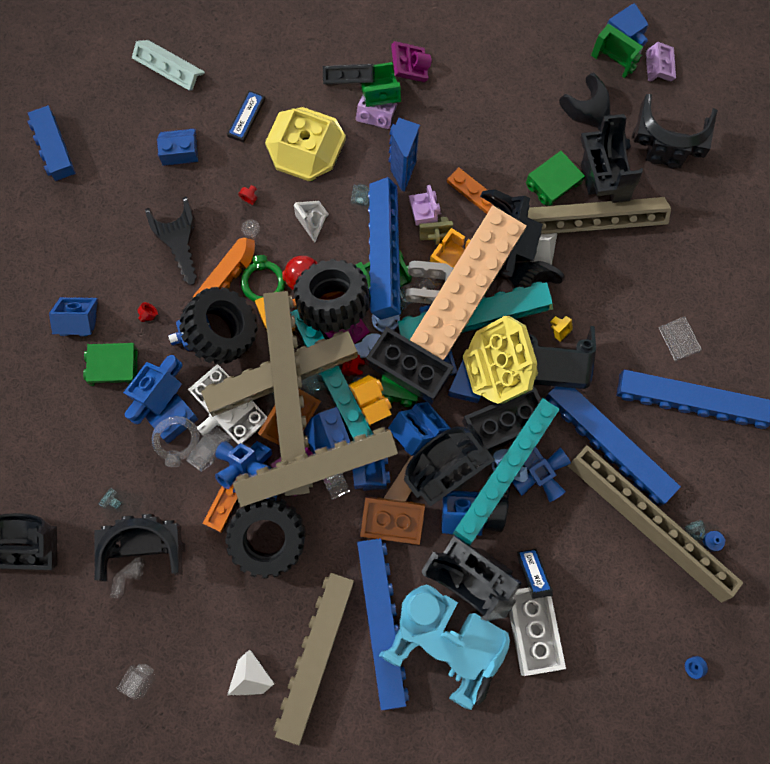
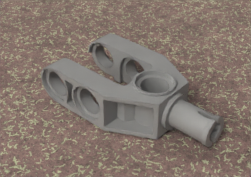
[405,261,454,304]

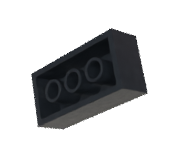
[366,327,454,405]
[462,387,541,452]

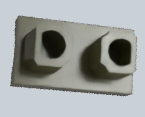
[419,217,453,245]

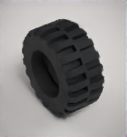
[293,259,370,333]
[179,287,258,364]
[226,497,305,579]

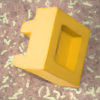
[550,316,573,342]

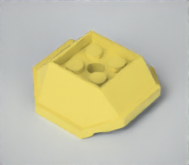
[265,107,346,181]
[463,316,538,404]

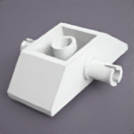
[188,364,267,444]

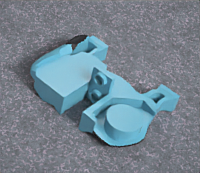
[379,585,510,710]

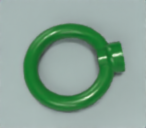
[241,255,286,302]

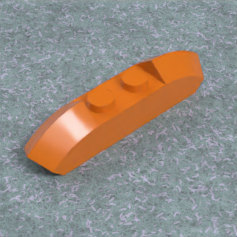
[193,238,255,298]

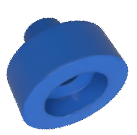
[703,531,725,552]
[685,656,708,679]

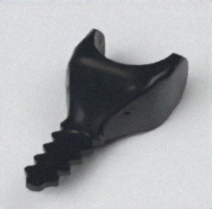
[559,72,631,150]
[145,196,197,285]
[506,261,565,314]

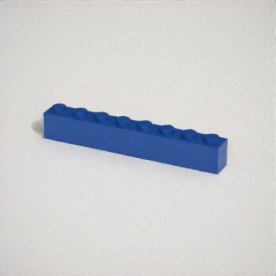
[368,177,401,320]
[616,370,770,429]
[545,386,681,506]
[357,538,409,710]

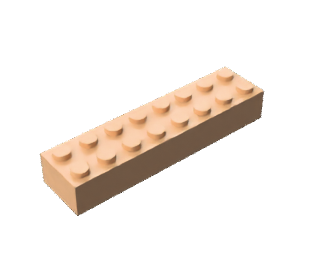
[410,205,526,360]

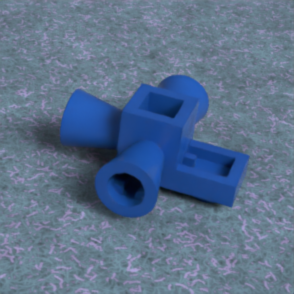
[215,441,272,489]
[512,446,571,502]

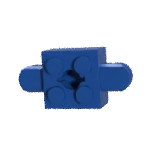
[123,355,183,424]

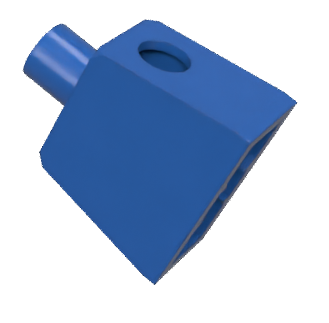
[608,3,648,46]
[448,360,481,403]

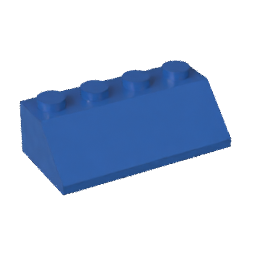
[389,118,420,192]

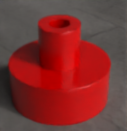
[238,185,258,205]
[137,302,158,322]

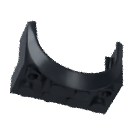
[0,513,57,570]

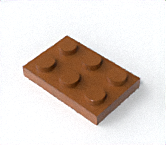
[258,388,321,445]
[360,496,425,545]

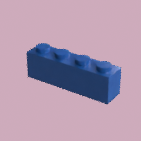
[28,106,76,181]

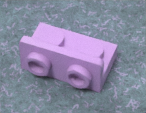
[646,42,676,81]
[356,96,397,129]
[409,185,440,226]

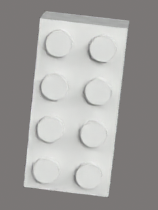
[509,588,566,676]

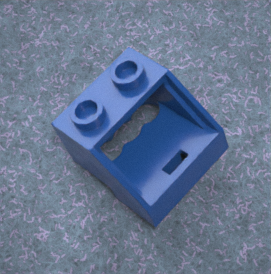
[388,402,451,456]
[353,457,390,491]

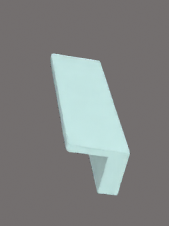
[132,40,204,90]

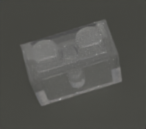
[117,664,157,700]

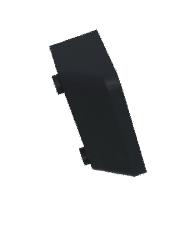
[518,319,596,389]

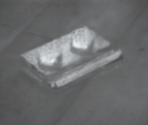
[659,317,702,361]

